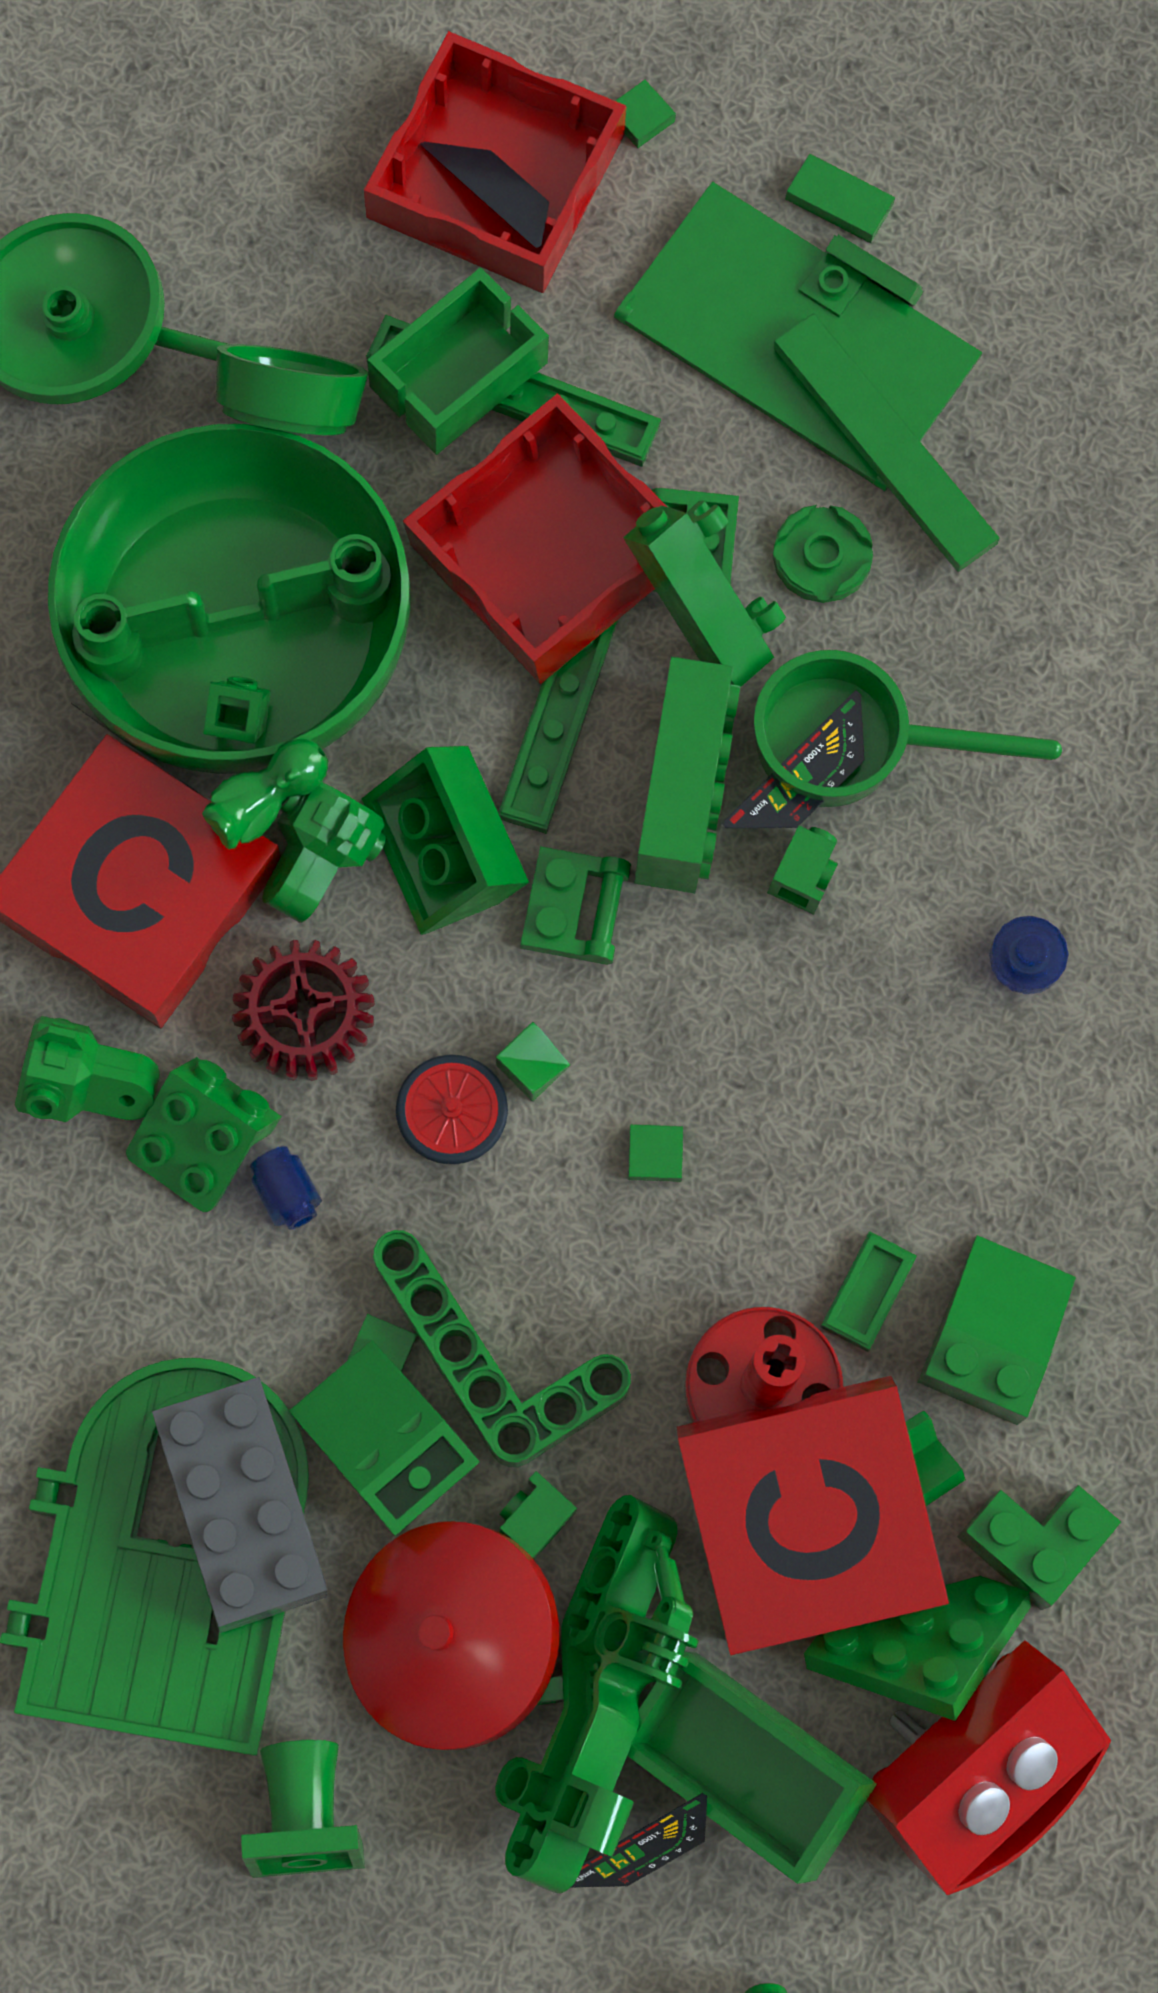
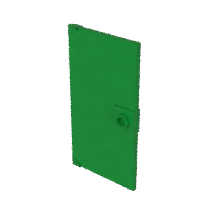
[614,181,982,492]

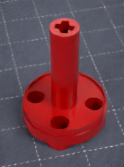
[684,1307,843,1423]

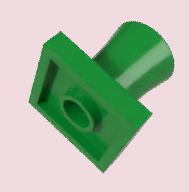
[241,1740,365,1878]

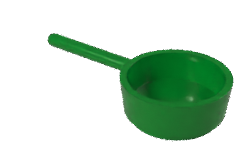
[155,327,369,435]
[754,650,1062,807]

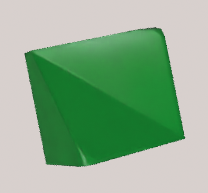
[496,1022,570,1102]

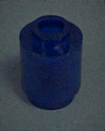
[250,1146,322,1230]

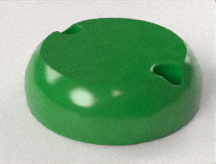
[48,424,410,774]

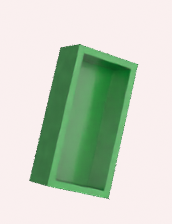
[634,656,740,894]
[627,1652,877,1884]

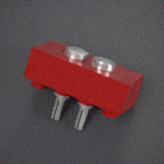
[866,1640,1111,1895]

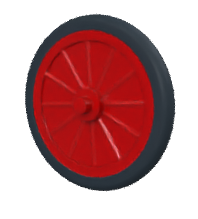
[396,1055,508,1165]

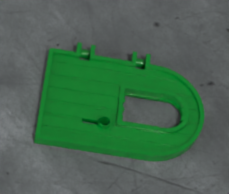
[0,1358,309,1757]

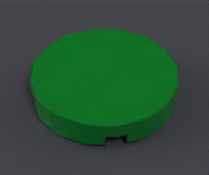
[772,505,873,603]

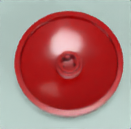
[343,1521,559,1750]

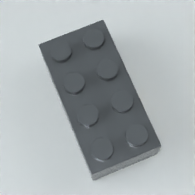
[152,1377,327,1633]

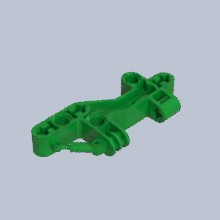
[495,1495,699,1894]

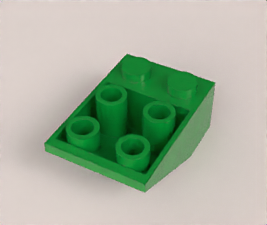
[289,1340,480,1537]

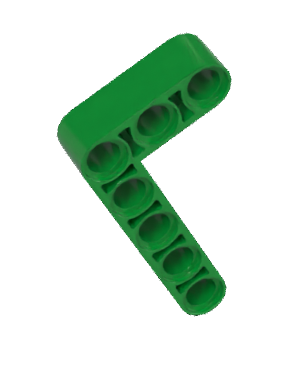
[373,1230,631,1468]

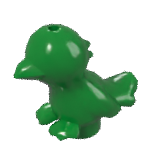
[202,739,328,849]

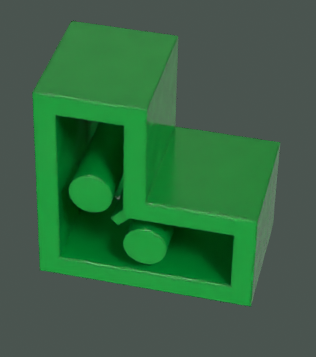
[957,1485,1121,1610]

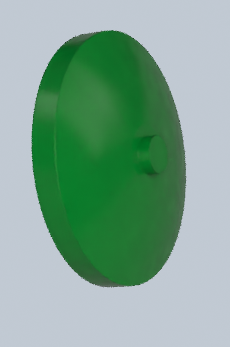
[0,213,165,404]

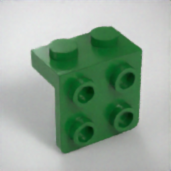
[126,1057,282,1212]

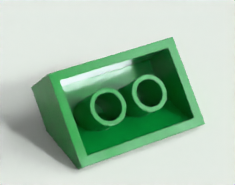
[361,746,529,935]

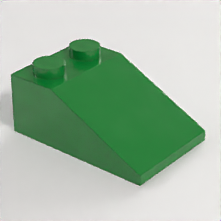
[917,1235,1076,1425]

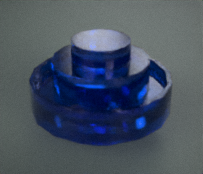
[989,916,1069,994]

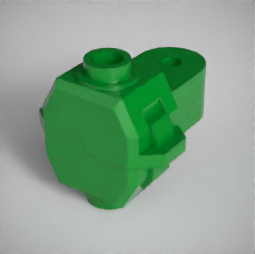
[262,782,386,923]
[14,1016,160,1122]

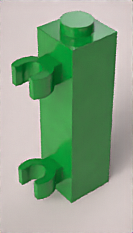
[623,500,786,687]

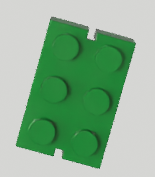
[367,267,549,455]

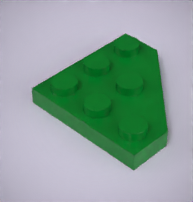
[804,1576,1031,1721]

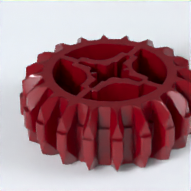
[232,939,375,1081]

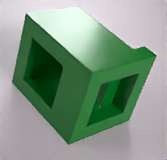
[203,676,271,744]
[767,826,838,915]
[499,1471,577,1560]

